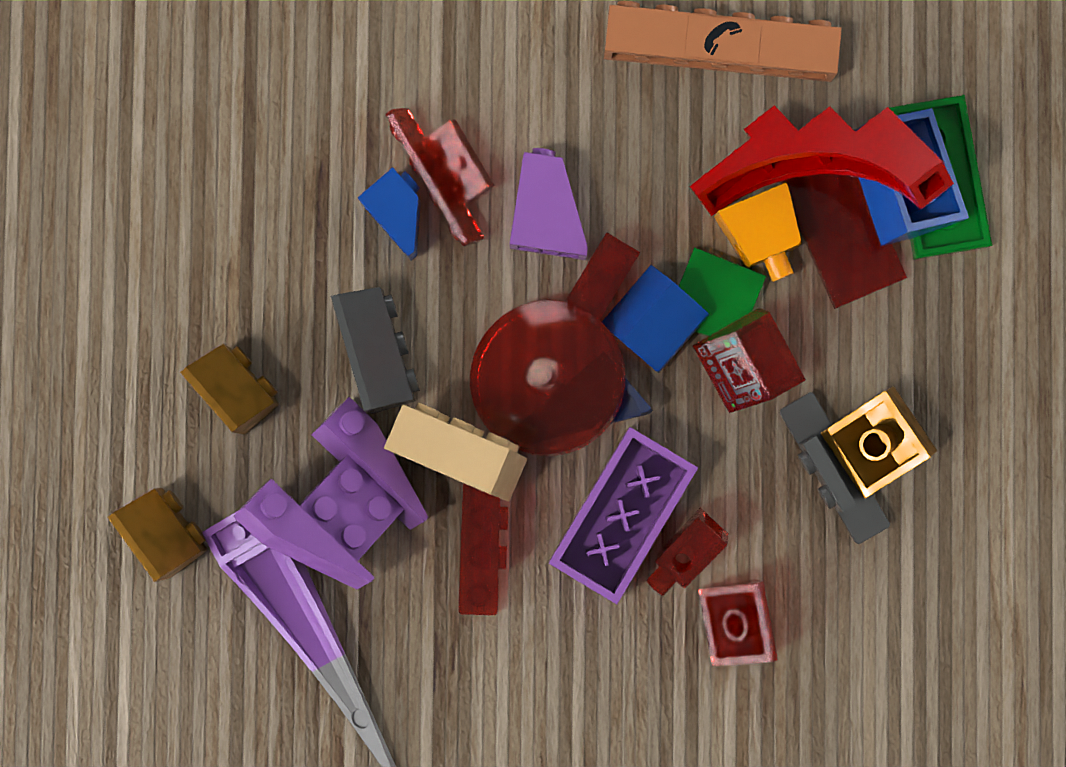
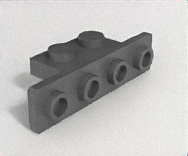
[779,393,890,544]

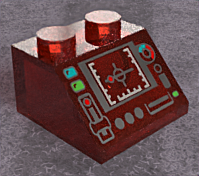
[692,308,806,413]

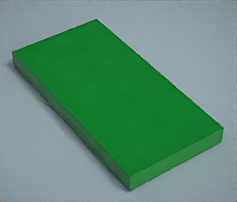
[889,95,992,260]

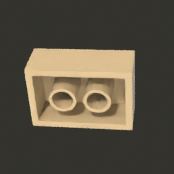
[384,403,527,502]

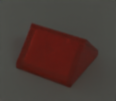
[698,579,778,667]

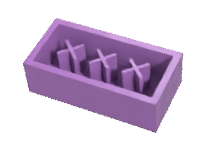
[548,427,698,604]

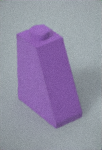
[510,148,588,260]

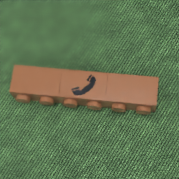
[604,1,842,82]

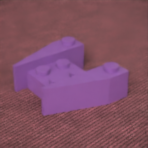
[233,397,428,590]

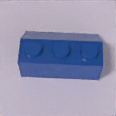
[854,108,969,246]

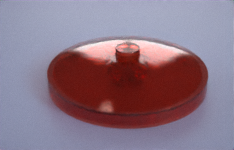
[470,300,626,456]

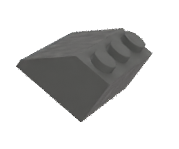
[331,287,420,414]

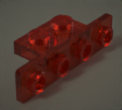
[386,108,495,246]
[458,483,509,616]

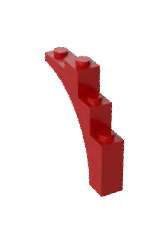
[689,105,954,216]

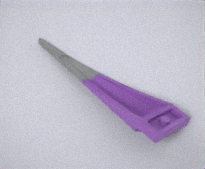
[201,510,396,767]

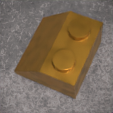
[180,344,280,435]
[821,386,937,499]
[107,488,208,582]

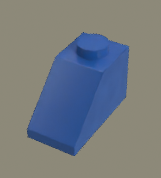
[358,167,421,261]

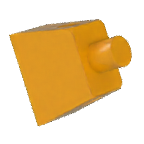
[714,183,801,282]

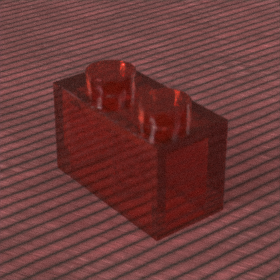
[566,232,640,324]

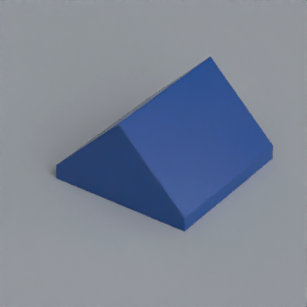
[601,265,710,373]

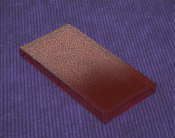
[779,174,907,309]

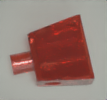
[646,507,729,596]

